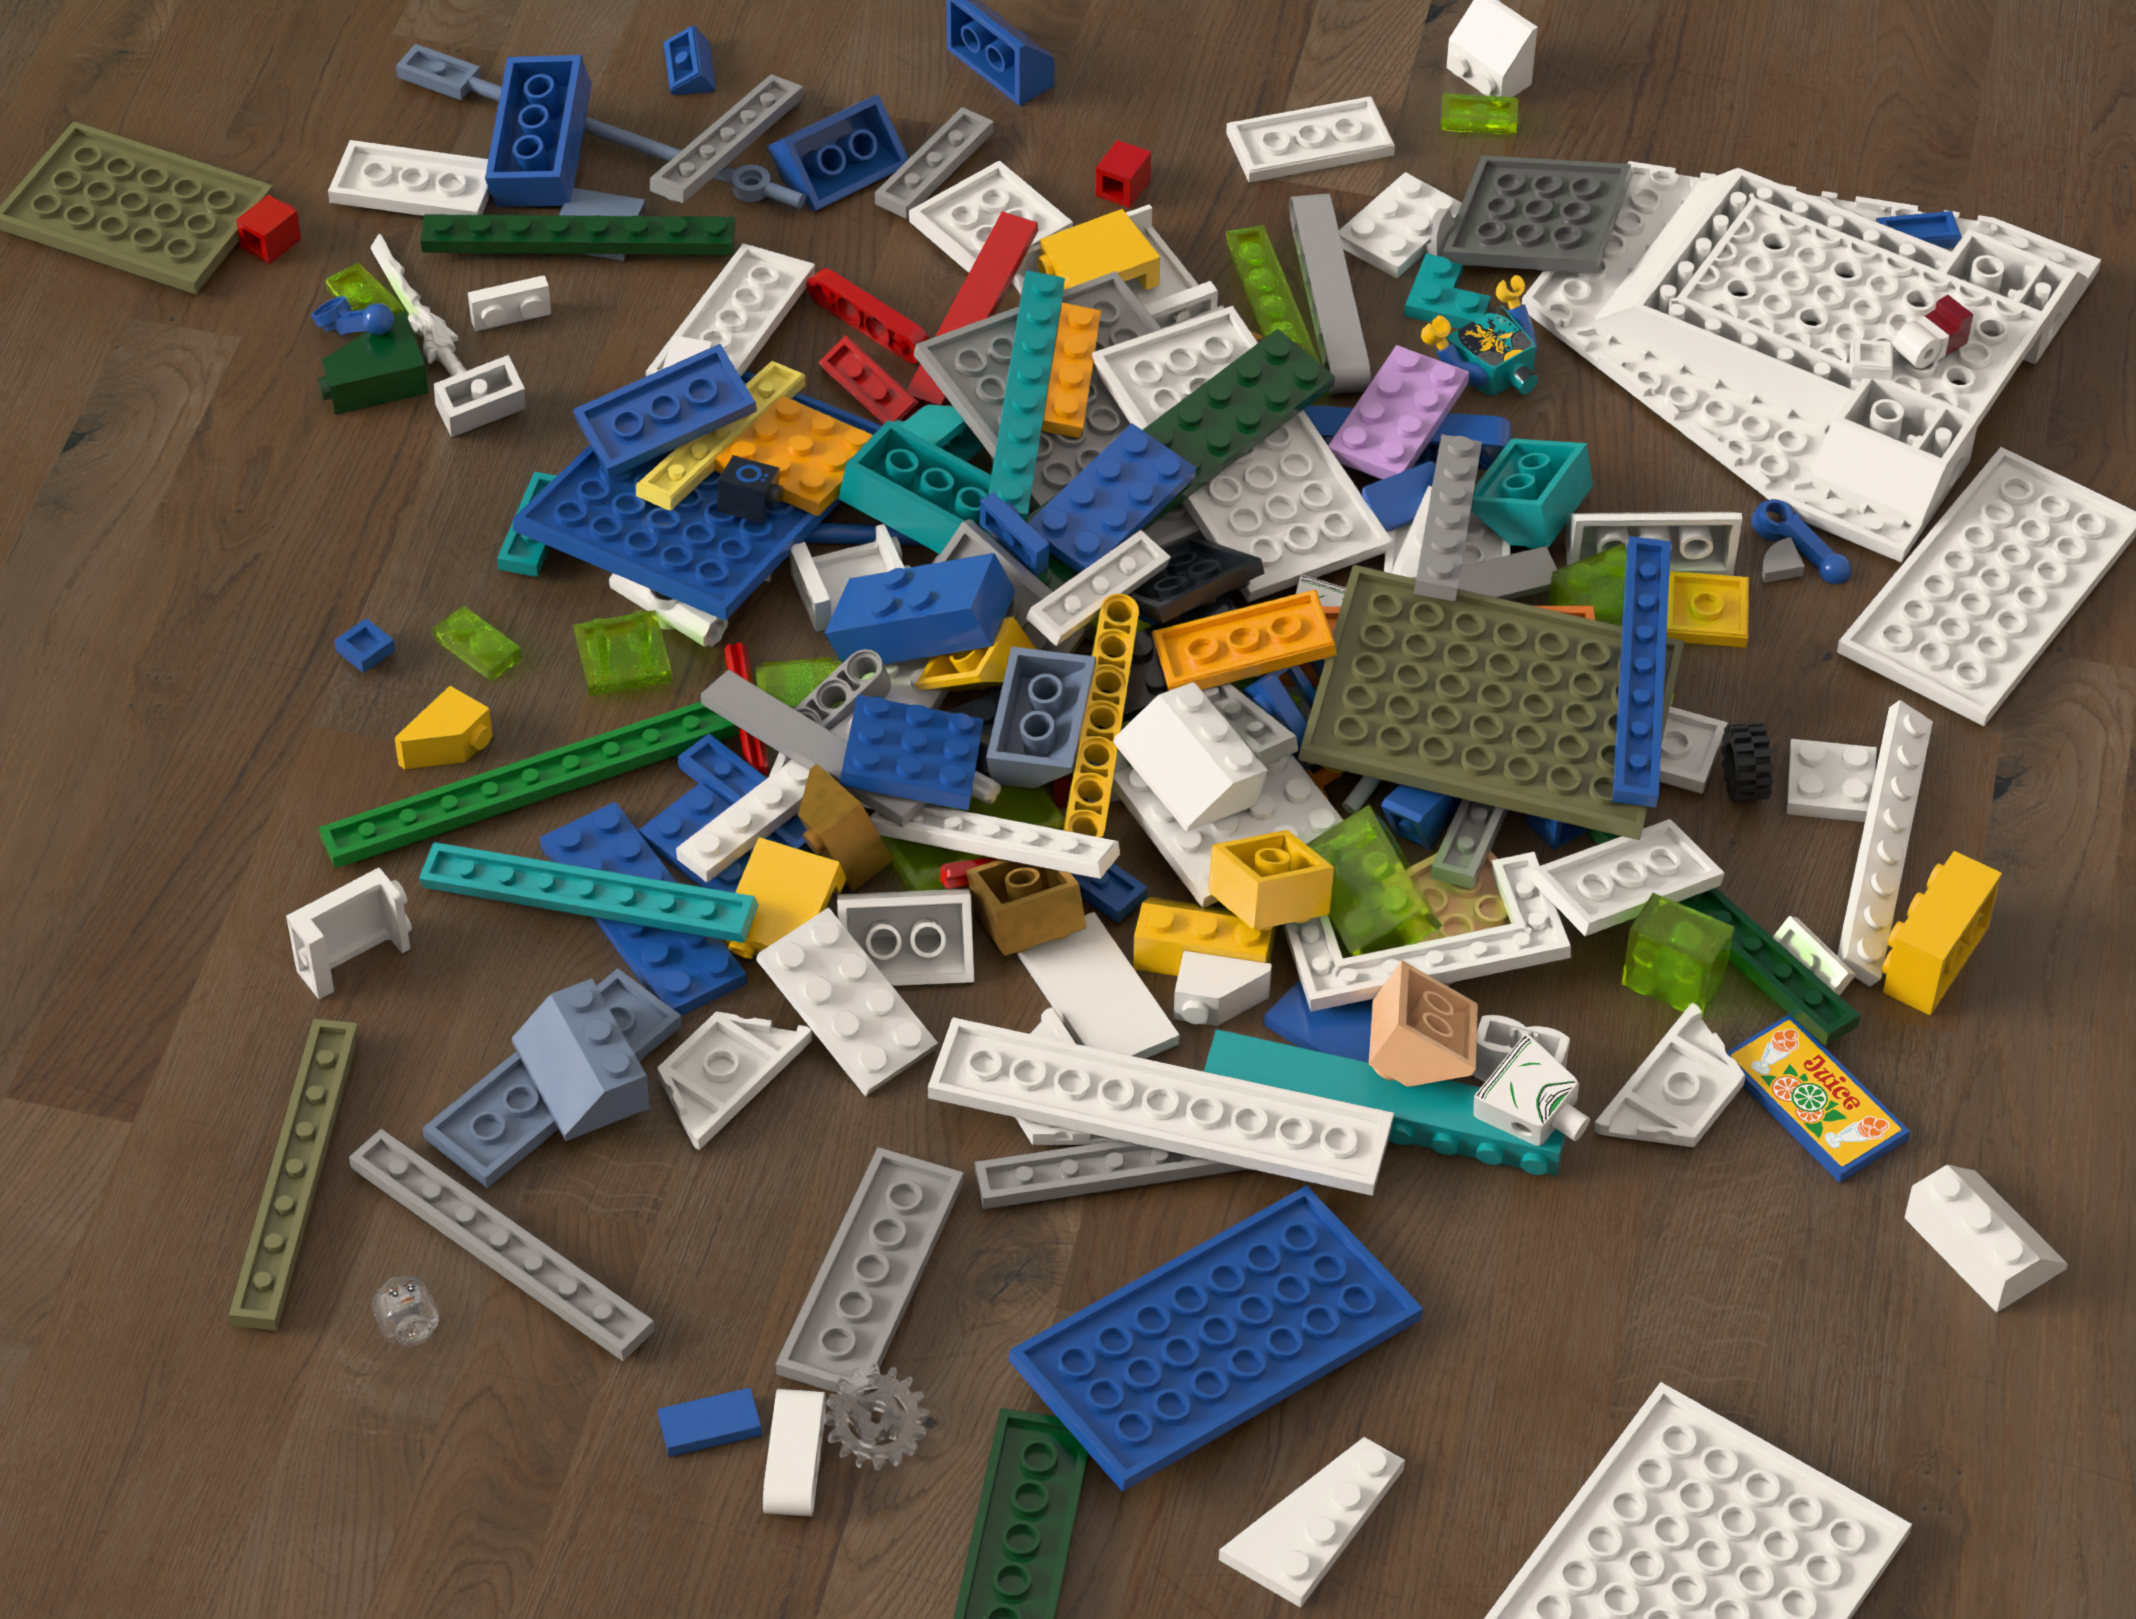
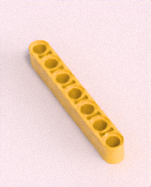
[1063,594,1139,838]

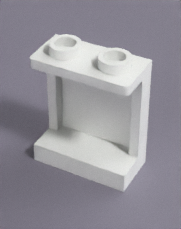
[790,524,911,632]
[286,868,412,999]

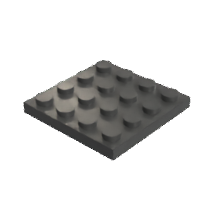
[1443,155,1632,274]

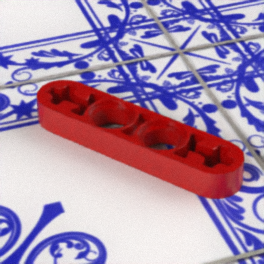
[806,268,930,364]

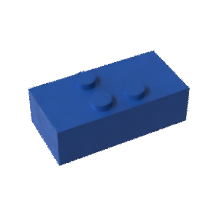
[485,55,592,207]
[824,553,1015,664]

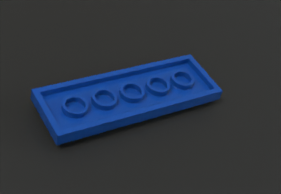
[540,802,747,1016]

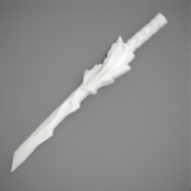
[371,234,467,376]

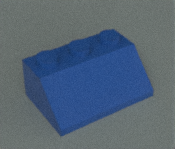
[946,0,1055,106]
[767,94,908,211]

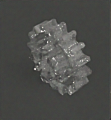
[823,1364,929,1470]

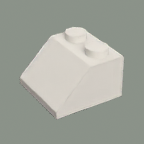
[1446,0,1538,105]

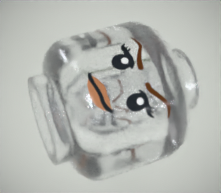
[372,1276,440,1347]

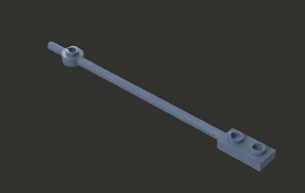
[396,44,806,209]

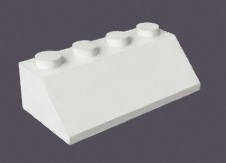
[1565,512,1742,578]

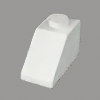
[1174,951,1272,1026]

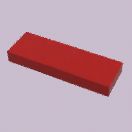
[817,335,922,425]

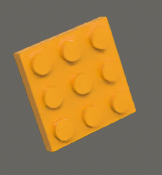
[715,396,873,516]

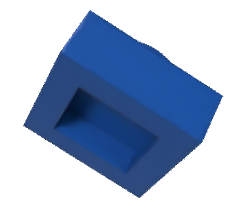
[334,618,395,673]

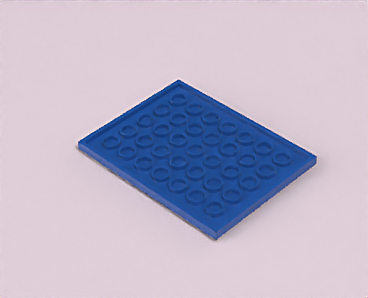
[513,371,882,621]

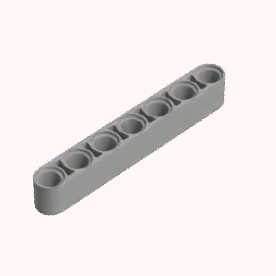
[1289,193,1371,395]

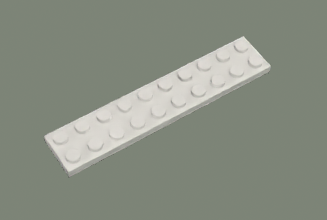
[928,1017,1394,1196]

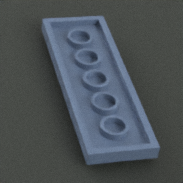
[422,968,682,1188]

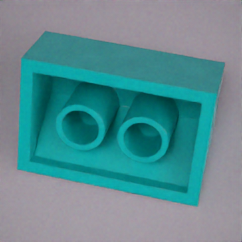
[1471,438,1593,549]

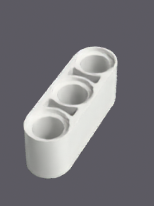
[763,1389,826,1516]

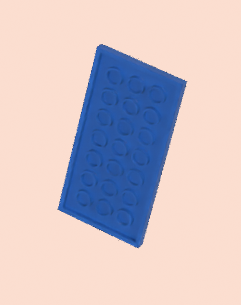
[1009,1185,1423,1492]

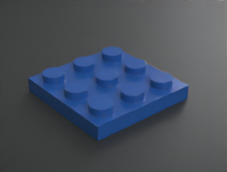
[839,694,984,810]

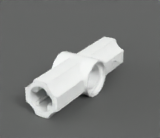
[609,573,728,647]

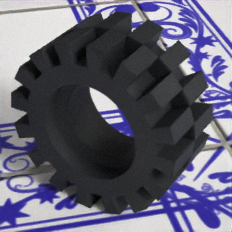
[1722,722,1773,802]

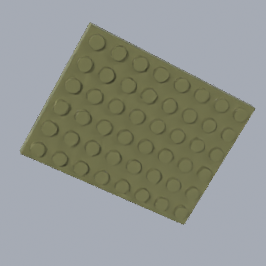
[1298,565,1684,840]

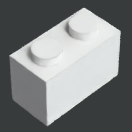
[434,355,525,438]

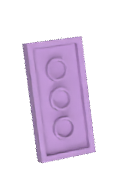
[1328,345,1469,479]

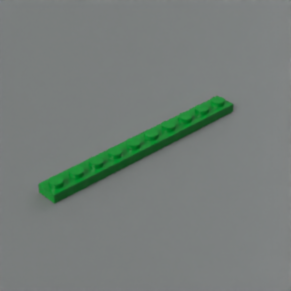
[319,701,739,869]

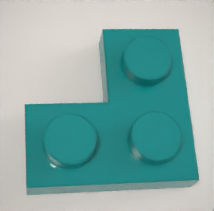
[1404,254,1491,329]

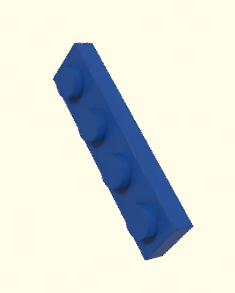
[678,734,811,852]

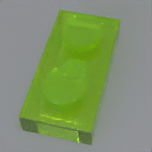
[1440,93,1518,134]
[325,263,403,315]
[433,605,522,681]

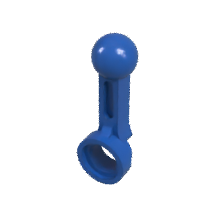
[311,296,394,335]
[1751,499,1852,584]

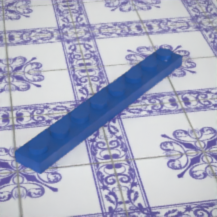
[1612,536,1671,807]

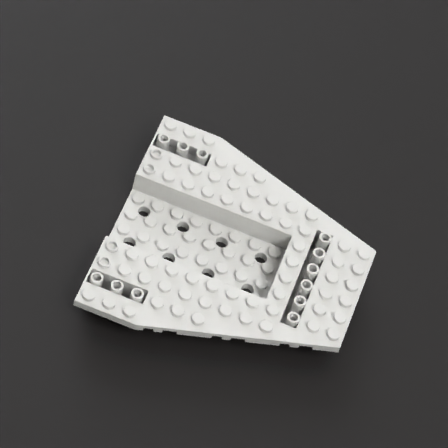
[1522,161,2101,563]

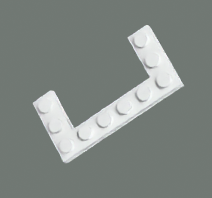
[1282,852,1571,1012]

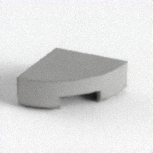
[1426,208,1455,257]
[1762,537,1805,583]

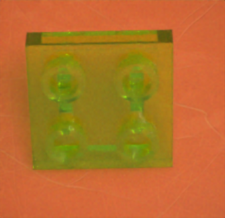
[573,610,673,697]

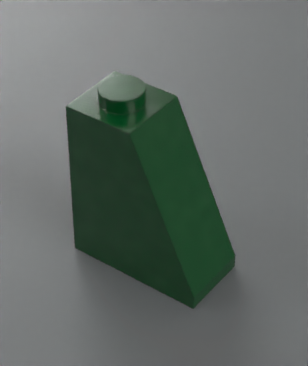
[317,312,429,415]

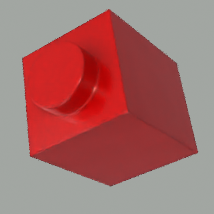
[1096,140,1151,208]
[236,194,301,264]

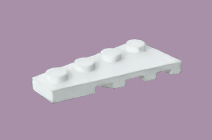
[1219,1437,1405,1608]

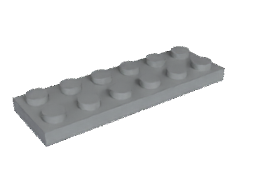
[775,1147,964,1401]

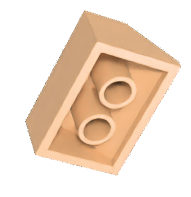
[1369,960,1478,1087]

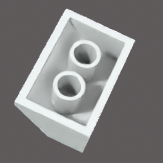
[1113,682,1268,832]
[837,889,974,986]
[1905,1165,2068,1313]

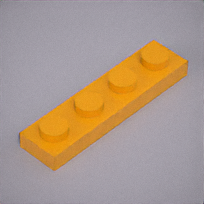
[1041,302,1101,439]

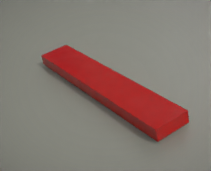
[906,211,1039,407]

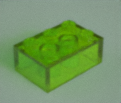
[1306,805,1443,956]

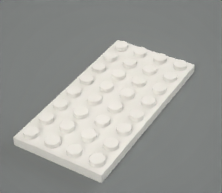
[1091,306,1393,602]
[1837,447,2136,726]

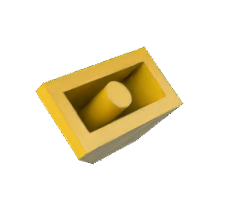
[395,686,493,770]

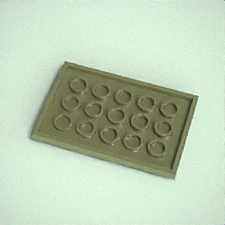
[0,121,275,294]

